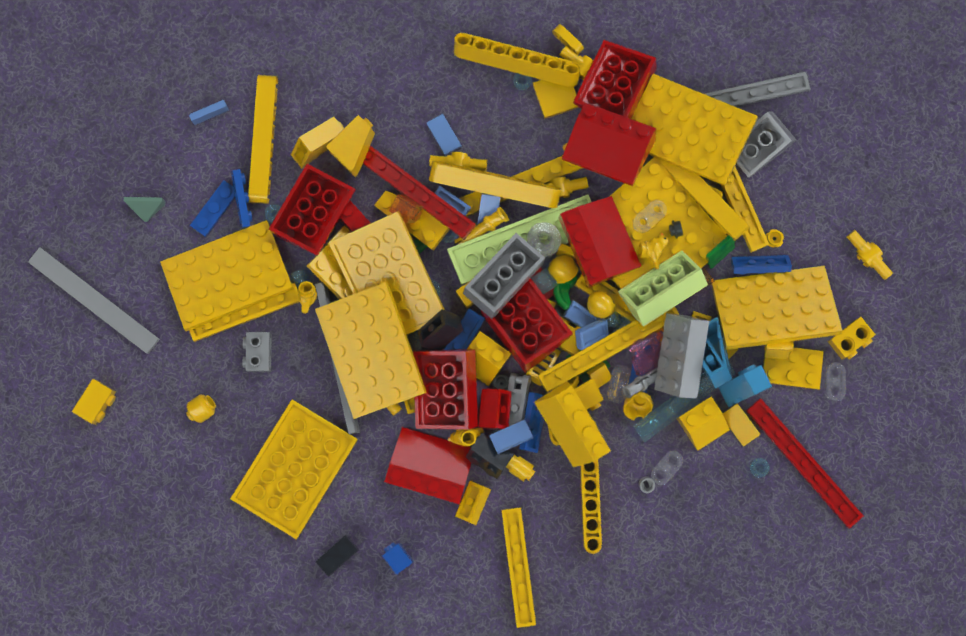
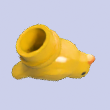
[639,233,668,269]
[298,281,318,313]
[447,428,484,447]

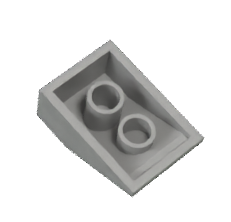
[737,111,797,178]

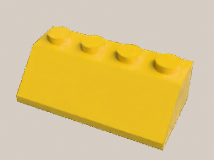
[534,381,611,467]

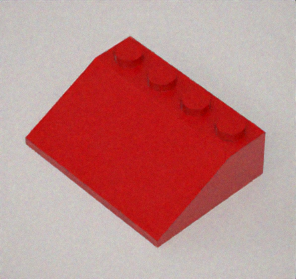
[573,40,657,119]
[562,103,656,186]
[269,164,356,256]
[559,196,642,288]
[481,278,573,372]
[413,349,478,430]
[384,427,472,505]

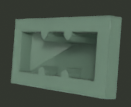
[124,197,165,222]

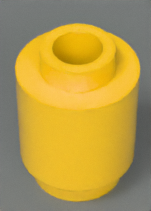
[506,455,535,482]

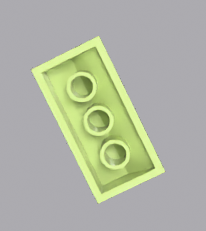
[618,251,708,327]

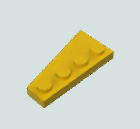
[374,191,450,251]

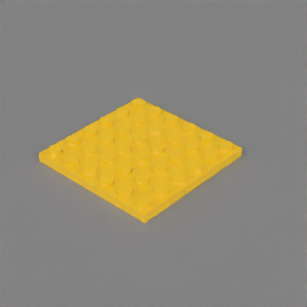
[609,157,727,289]

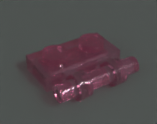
[629,331,663,376]

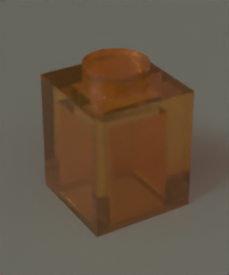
[389,194,423,223]

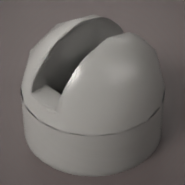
[639,476,655,493]

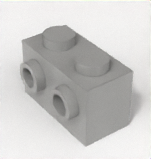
[242,332,272,372]

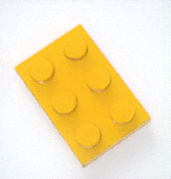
[763,348,824,390]

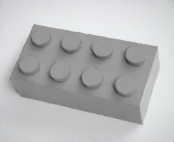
[463,233,545,319]
[654,313,709,398]

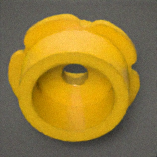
[766,229,784,248]

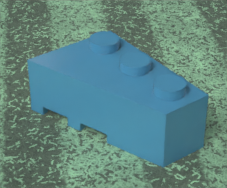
[702,317,732,389]
[718,364,772,407]

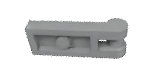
[508,373,531,426]

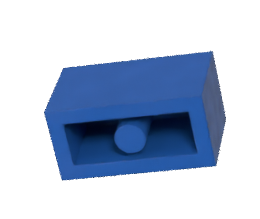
[382,543,414,575]

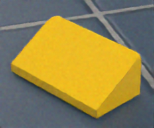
[723,404,760,447]
[455,481,491,525]

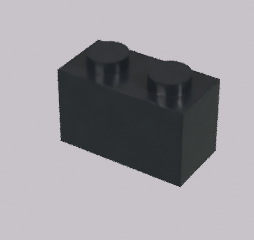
[418,309,463,350]
[465,433,514,479]
[315,535,359,576]

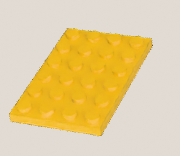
[632,74,758,186]
[329,211,445,335]
[160,220,293,331]
[711,266,843,350]
[315,282,427,419]
[230,399,358,540]

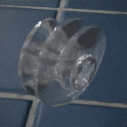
[527,222,561,258]

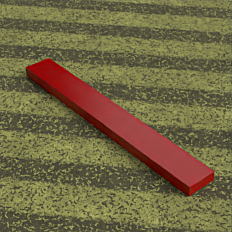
[363,146,476,240]
[746,398,864,529]

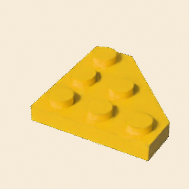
[306,225,353,300]

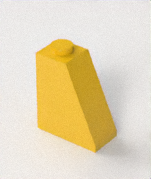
[326,115,375,177]
[291,117,344,169]

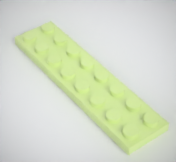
[447,194,591,285]

